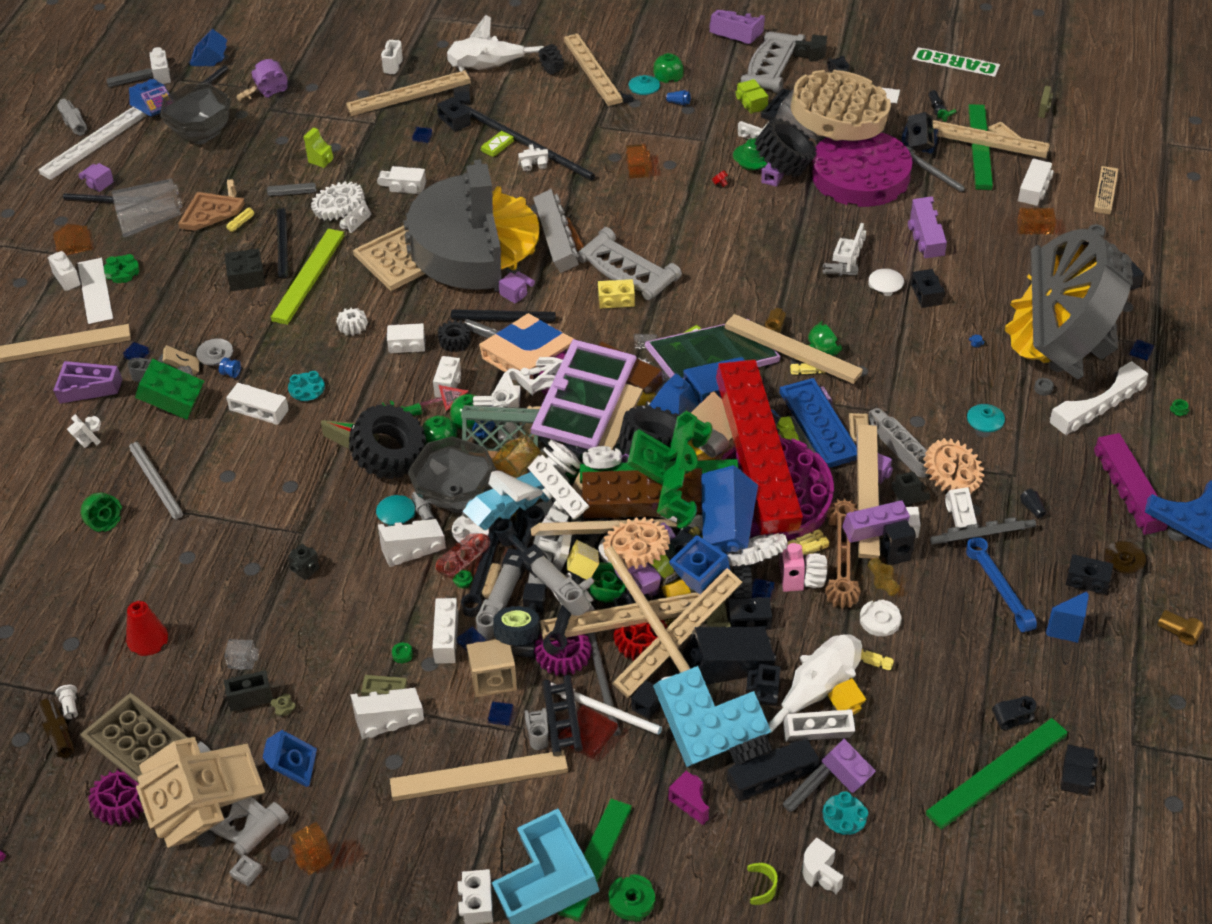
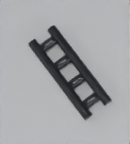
[542,675,583,756]

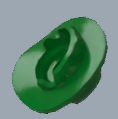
[732,138,768,171]

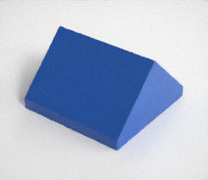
[1046,592,1089,643]

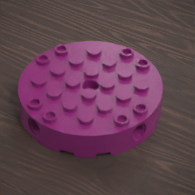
[811,132,912,207]
[721,435,834,541]

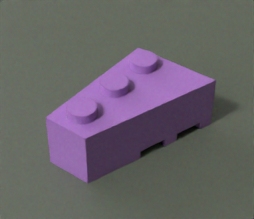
[710,10,765,44]
[908,196,947,258]
[53,361,123,404]

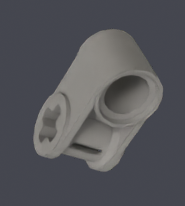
[691,422,729,458]
[524,708,549,750]

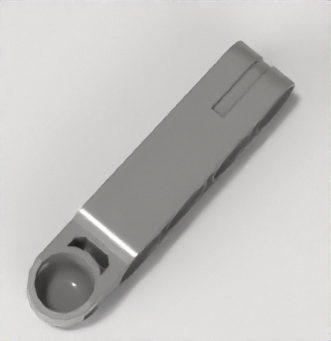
[869,408,930,478]

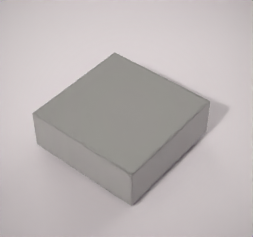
[229,855,263,886]

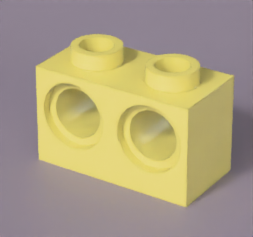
[598,279,635,309]

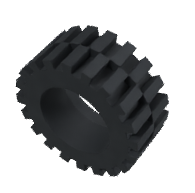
[755,118,817,177]
[618,406,679,462]

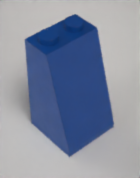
[683,357,745,404]
[701,465,758,553]

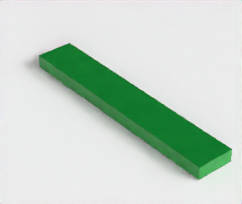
[557,798,632,922]

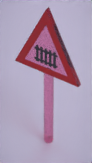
[419,385,468,412]

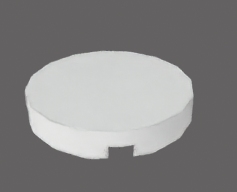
[583,446,622,468]
[860,600,902,636]

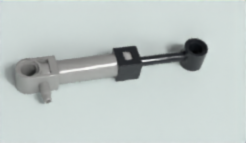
[476,506,545,639]
[493,518,594,616]
[513,535,558,658]

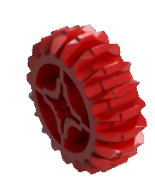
[614,620,668,661]

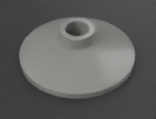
[196,339,233,365]

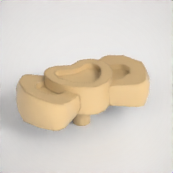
[237,85,257,101]

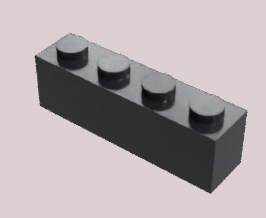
[727,738,819,802]

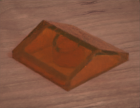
[53,224,92,255]

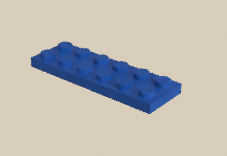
[779,378,857,468]

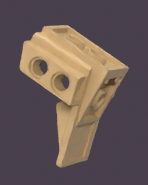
[136,737,265,848]

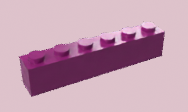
[1094,433,1168,535]

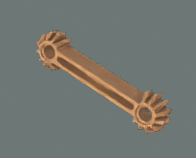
[825,498,861,609]

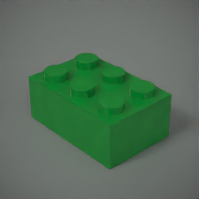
[135,359,204,420]

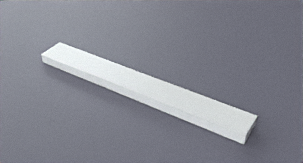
[39,107,146,180]

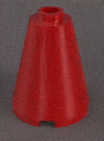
[126,601,168,656]

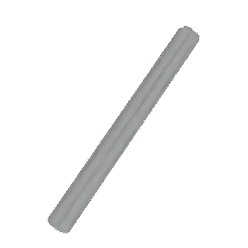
[129,441,183,519]

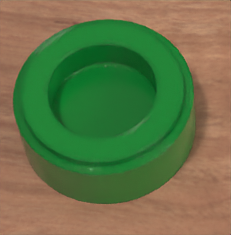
[392,642,413,664]

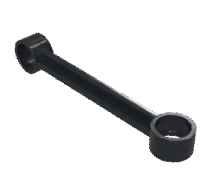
[461,517,502,617]
[543,573,584,655]

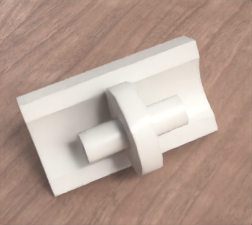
[518,144,548,172]
[67,414,101,448]

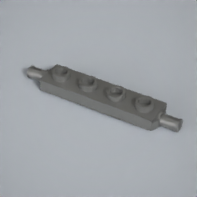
[930,517,1036,545]

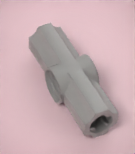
[57,98,87,136]

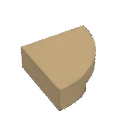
[227,179,236,197]

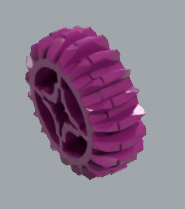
[534,634,591,676]
[88,768,144,826]

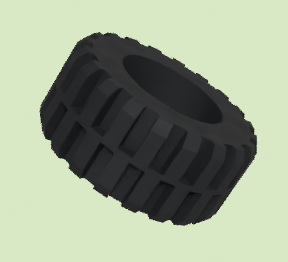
[349,404,426,479]

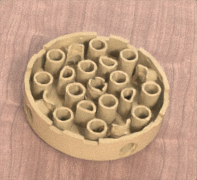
[790,70,891,141]

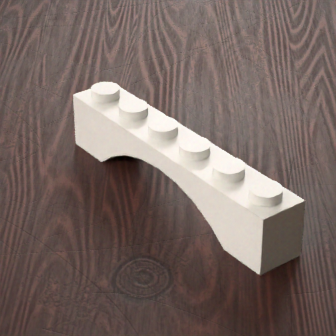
[1050,361,1148,435]

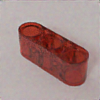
[436,533,490,576]

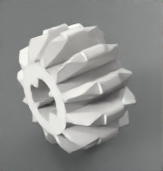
[337,308,368,336]
[804,553,827,588]

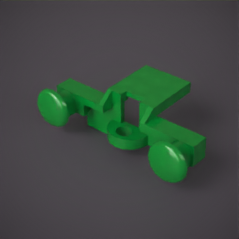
[627,411,713,529]

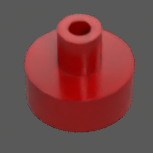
[711,170,728,187]

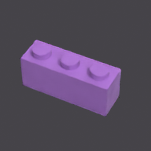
[842,500,910,543]

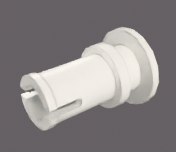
[55,685,78,719]

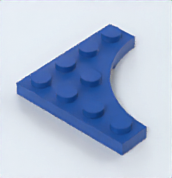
[1145,480,1212,549]

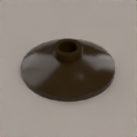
[1104,541,1146,574]

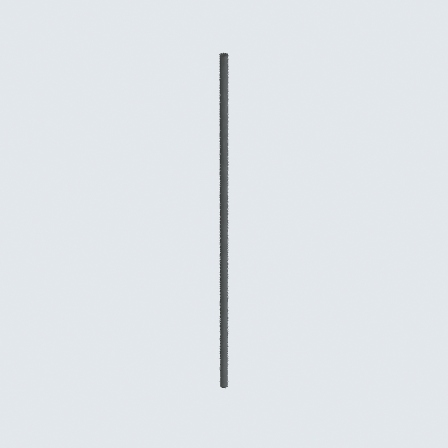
[538,440,621,736]

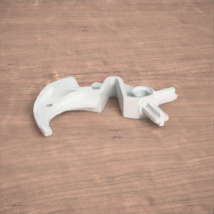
[473,357,586,426]

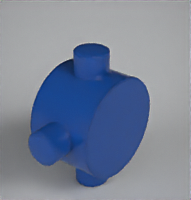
[969,335,985,347]

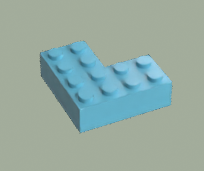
[653,666,771,767]
[492,809,599,924]

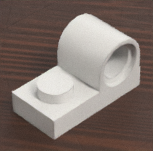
[945,487,977,529]

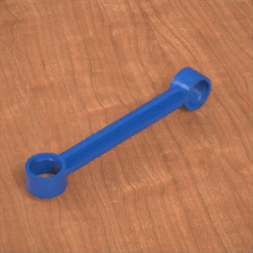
[966,537,1037,633]

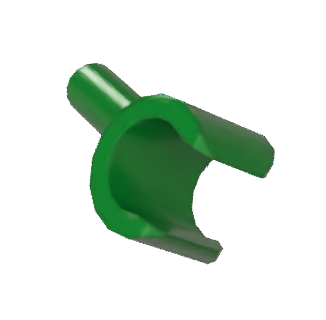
[938,109,956,122]

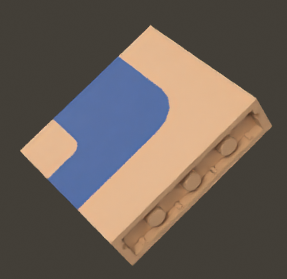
[479,314,578,379]

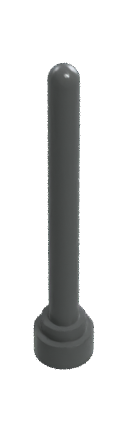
[906,146,965,192]

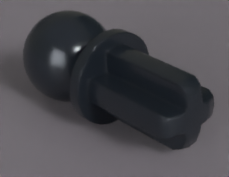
[928,90,947,116]

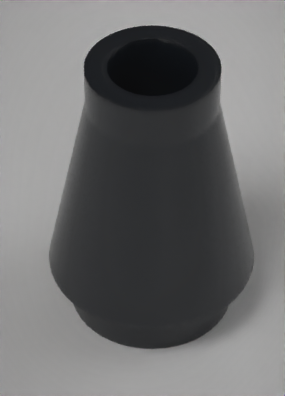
[1020,489,1047,519]

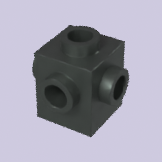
[288,544,319,580]

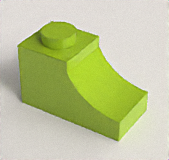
[304,128,333,168]

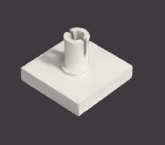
[470,15,492,40]
[538,521,572,572]

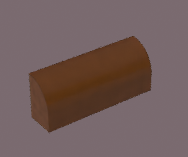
[584,342,663,394]

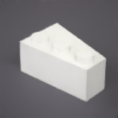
[378,519,446,567]
[350,688,424,739]

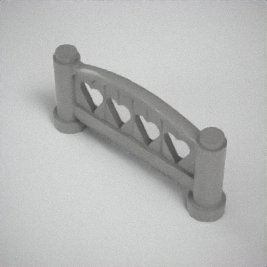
[741,32,806,93]
[577,227,682,300]
[197,742,289,856]

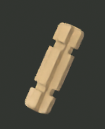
[482,563,502,598]

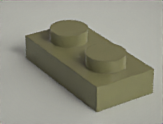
[1038,86,1053,118]
[361,675,407,697]

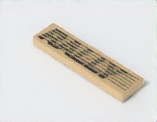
[1093,166,1118,214]

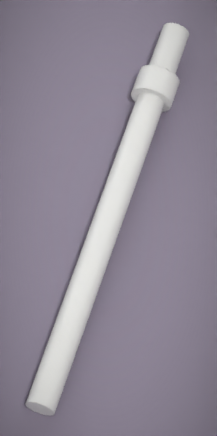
[551,682,662,735]

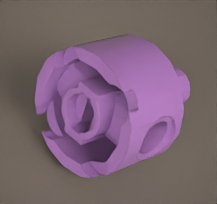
[252,59,287,97]

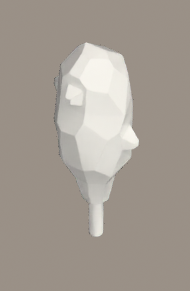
[447,36,544,72]
[768,634,862,733]

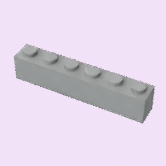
[533,189,579,273]

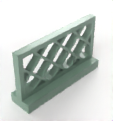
[461,405,540,456]

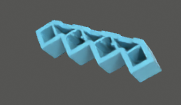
[463,472,550,531]

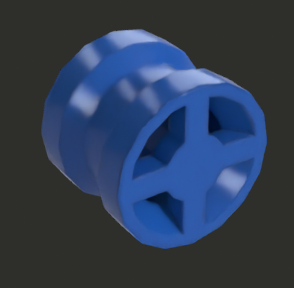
[219,357,241,378]

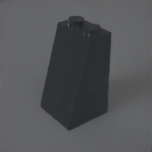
[683,627,776,685]

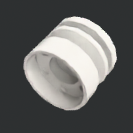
[530,439,582,483]

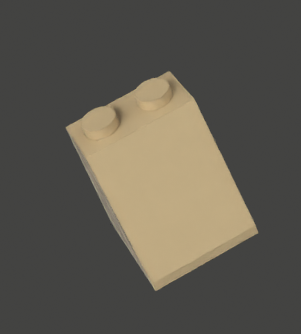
[691,392,733,450]
[467,639,517,697]

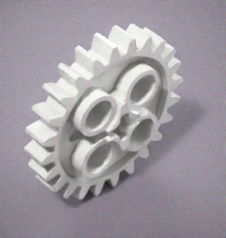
[311,181,365,221]
[725,533,788,566]

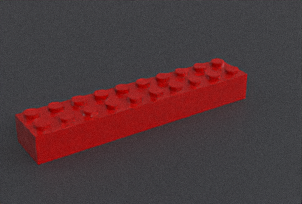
[716,360,803,535]

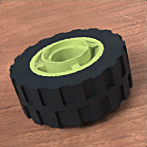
[493,606,540,646]

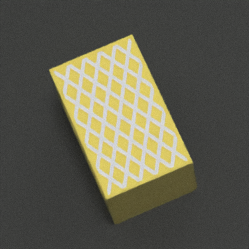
[567,540,599,580]

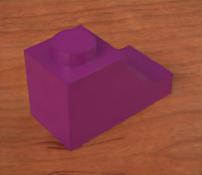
[669,771,709,825]

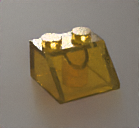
[490,434,541,478]

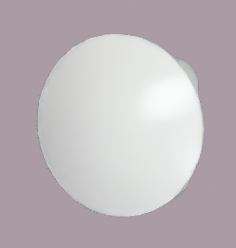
[869,269,904,296]
[452,512,489,545]

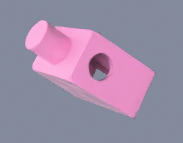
[779,543,805,592]

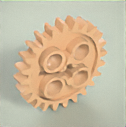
[923,438,984,495]
[603,517,670,569]

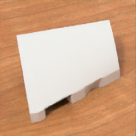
[488,471,543,502]

